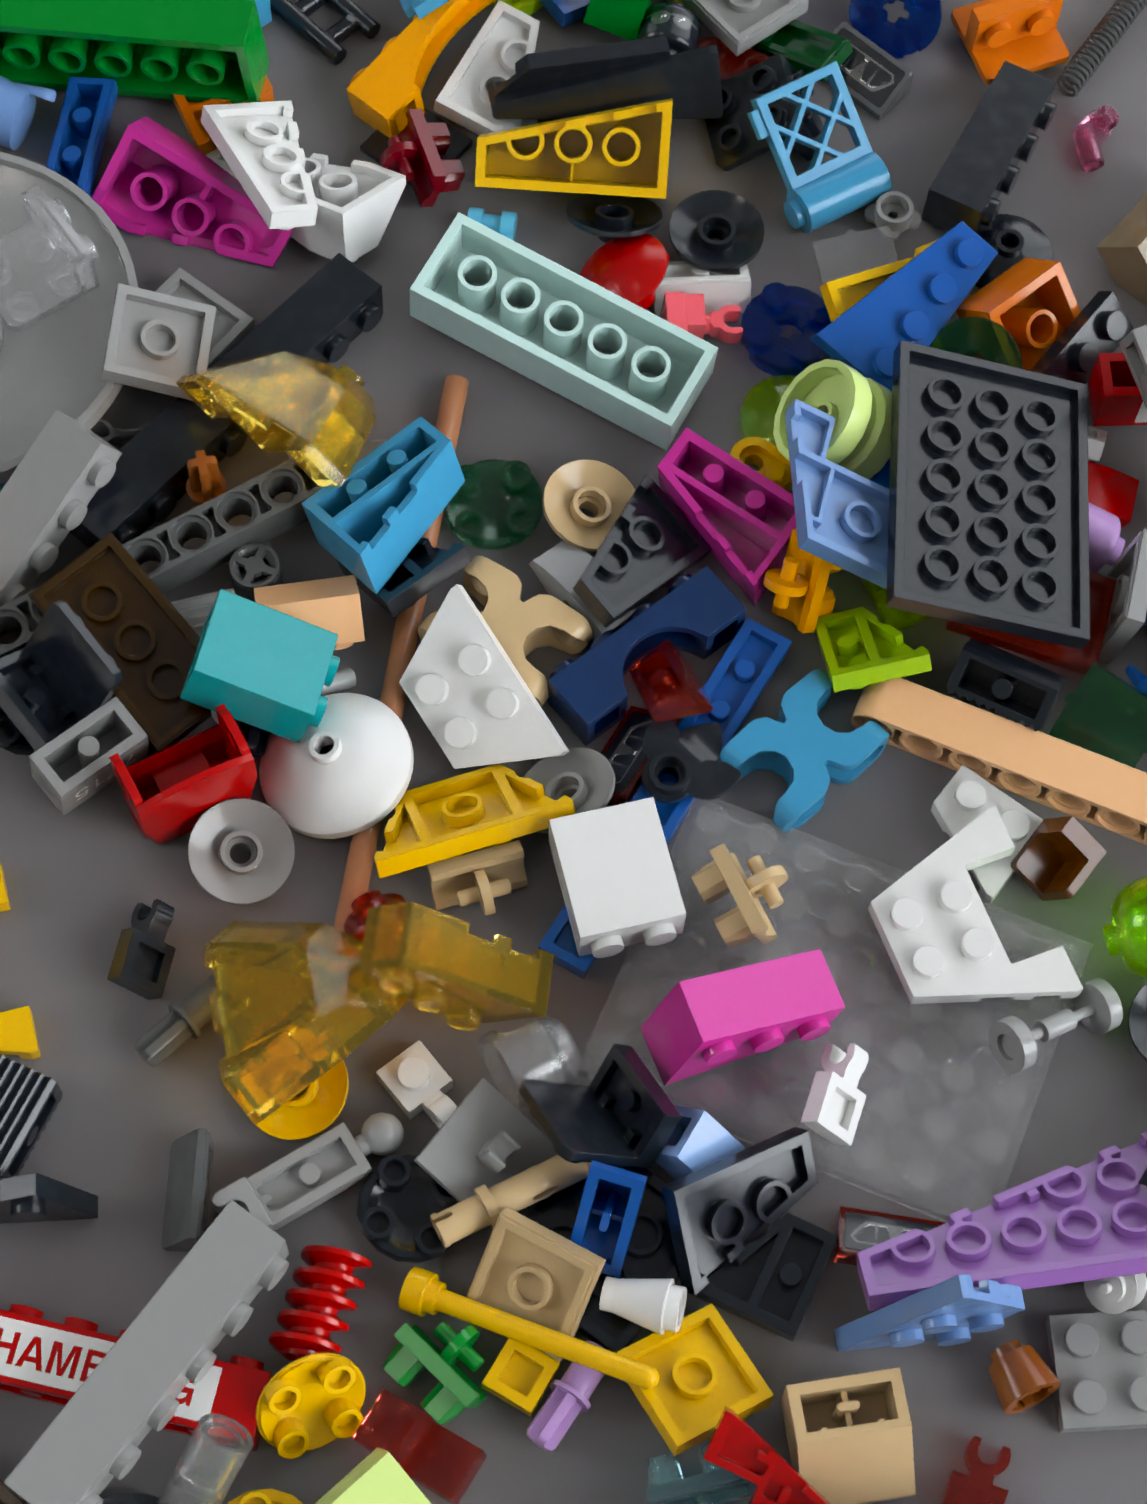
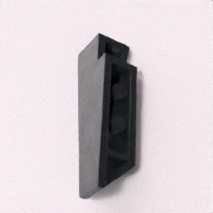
[487,36,723,119]

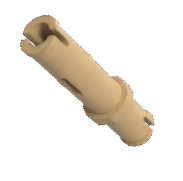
[430,1155,591,1249]

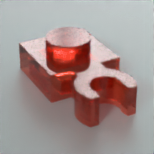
[941,1436,1011,1504]

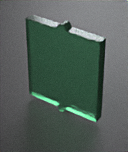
[1048,662,1147,768]

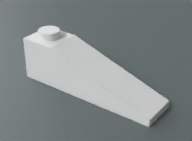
[206,148,406,263]

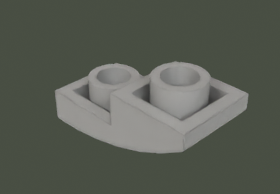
[528,540,636,641]

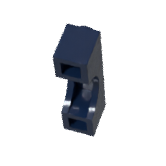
[547,566,747,746]

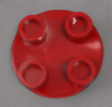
[580,234,670,310]

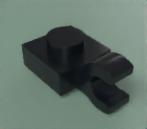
[107,899,176,1000]

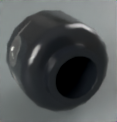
[637,2,700,55]

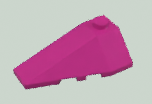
[92,116,296,267]

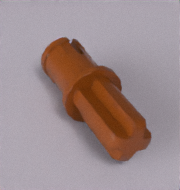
[186,450,227,508]

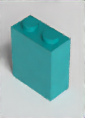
[180,589,340,743]

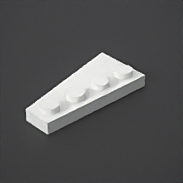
[201,100,318,230]

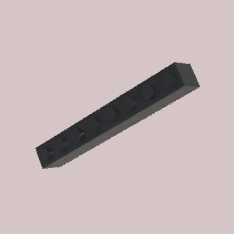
[69,253,384,548]

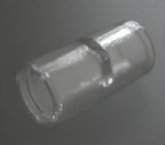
[156,1414,253,1504]

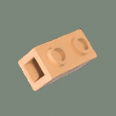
[253,575,365,650]

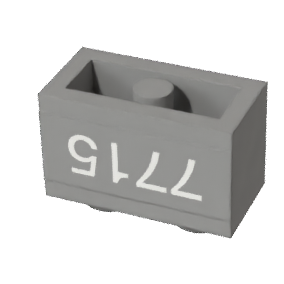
[29,696,149,816]

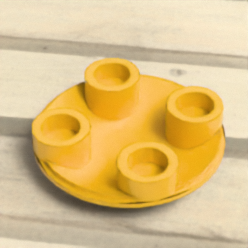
[256,1353,366,1459]

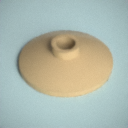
[542,459,635,552]

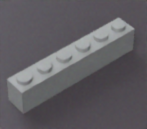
[4,1199,289,1504]

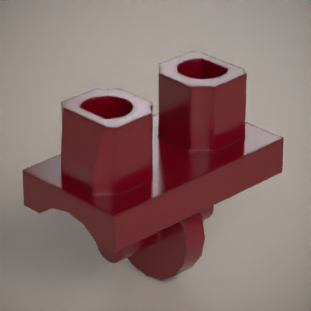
[380,109,465,207]

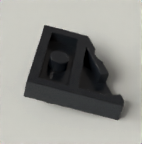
[337,537,472,617]
[0,1172,98,1224]

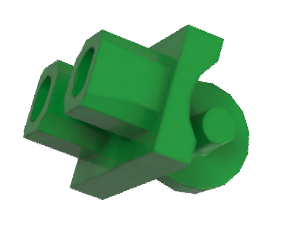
[382,1321,488,1425]

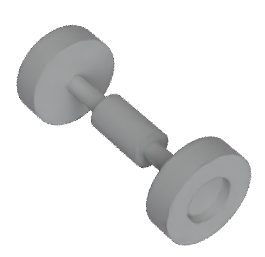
[988,978,1123,1073]

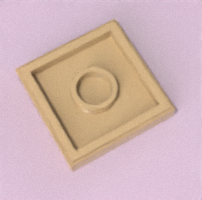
[466,1207,606,1363]

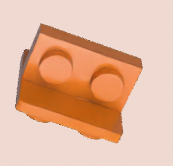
[950,0,1070,85]

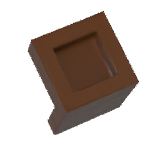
[1011,815,1107,901]

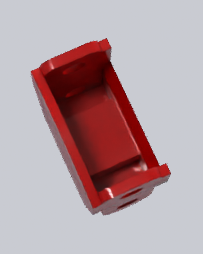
[109,704,257,844]

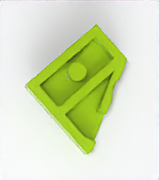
[815,607,932,692]

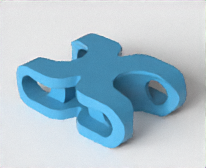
[718,669,890,834]

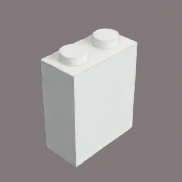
[548,797,686,958]

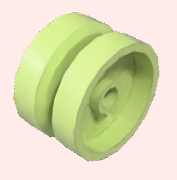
[773,359,892,479]

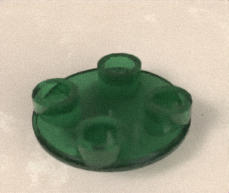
[444,459,543,550]

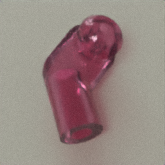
[1073,105,1119,172]

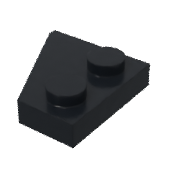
[693,1212,839,1342]

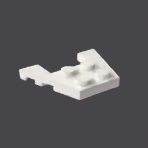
[868,806,1083,1004]

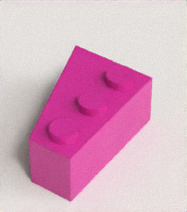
[657,427,796,606]
[640,949,845,1086]

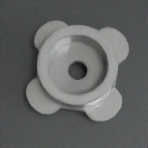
[864,191,921,242]

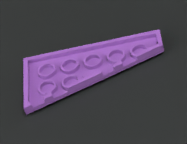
[857,1132,1147,1311]

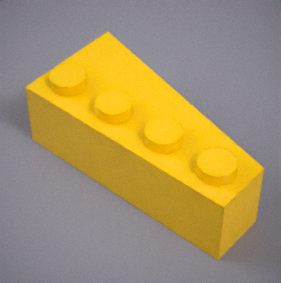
[475,98,673,199]

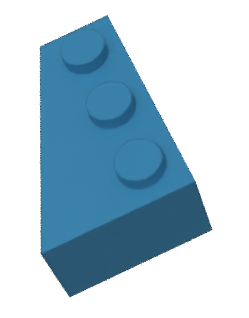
[301,416,465,595]

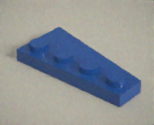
[810,221,998,392]

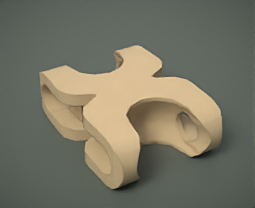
[418,555,593,707]

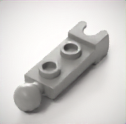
[211,1112,404,1231]

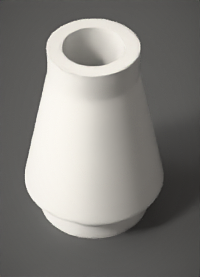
[599,1276,687,1335]

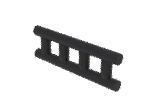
[270,0,381,65]

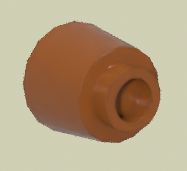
[988,1340,1061,1415]

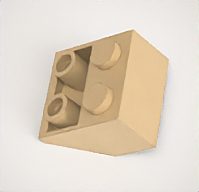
[780,1367,916,1504]

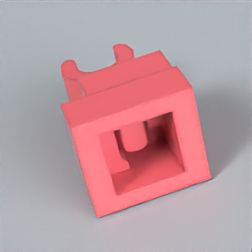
[660,292,743,344]

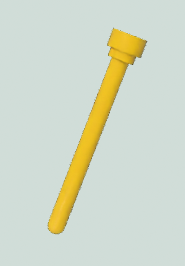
[399,1266,659,1389]

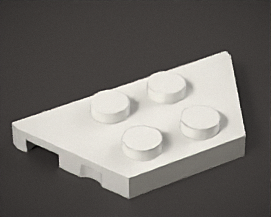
[399,584,570,769]

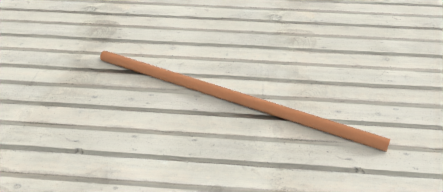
[324,375,469,979]

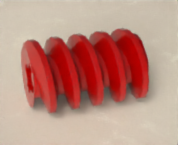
[269,1245,372,1362]

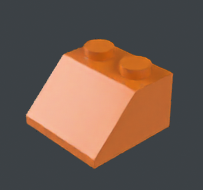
[956,257,1081,371]

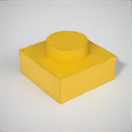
[482,1338,560,1417]

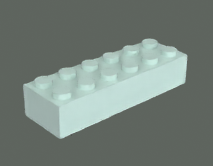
[410,212,718,451]

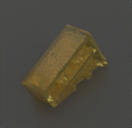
[358,902,554,1031]

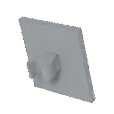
[414,1078,558,1232]

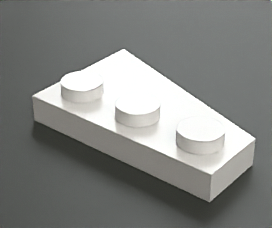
[433,0,540,135]

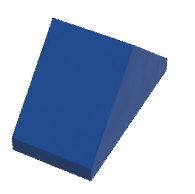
[570,1160,647,1278]

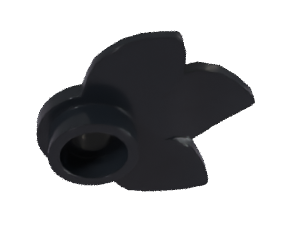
[642,714,741,804]

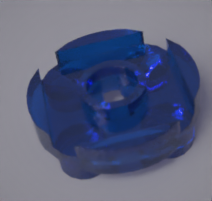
[849,0,943,59]
[741,282,831,378]

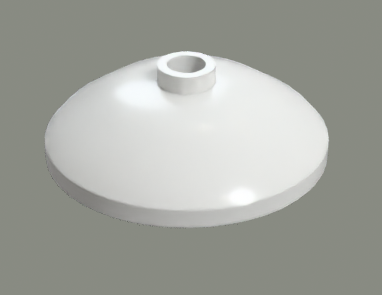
[259,693,414,839]

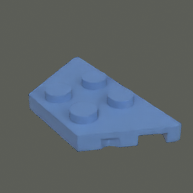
[834,1274,1025,1352]

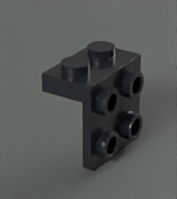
[705,53,823,171]
[0,600,122,751]
[518,1044,682,1168]

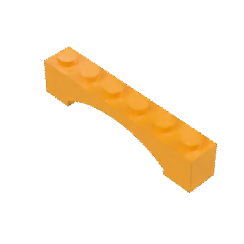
[346,0,496,138]

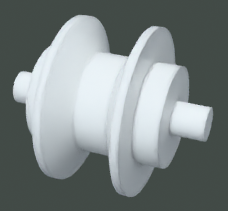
[1084,1273,1147,1314]

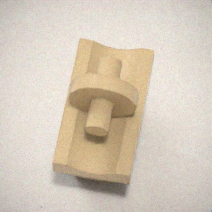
[427,840,528,916]
[691,843,788,948]

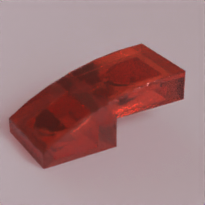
[352,1388,487,1504]

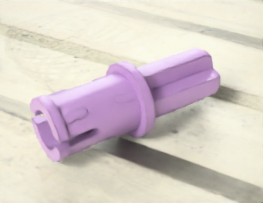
[526,1340,605,1452]

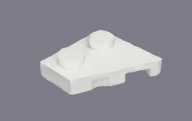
[931,765,1043,905]

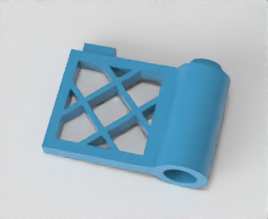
[747,61,892,234]

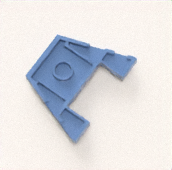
[785,398,889,589]

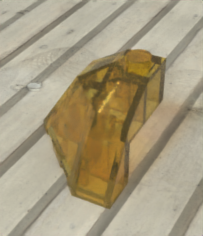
[176,351,376,487]
[203,921,414,1125]

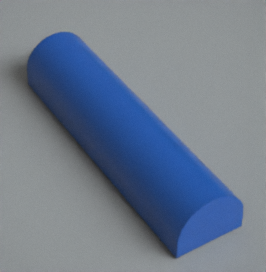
[46,77,118,197]

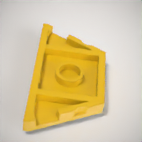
[374,764,576,879]

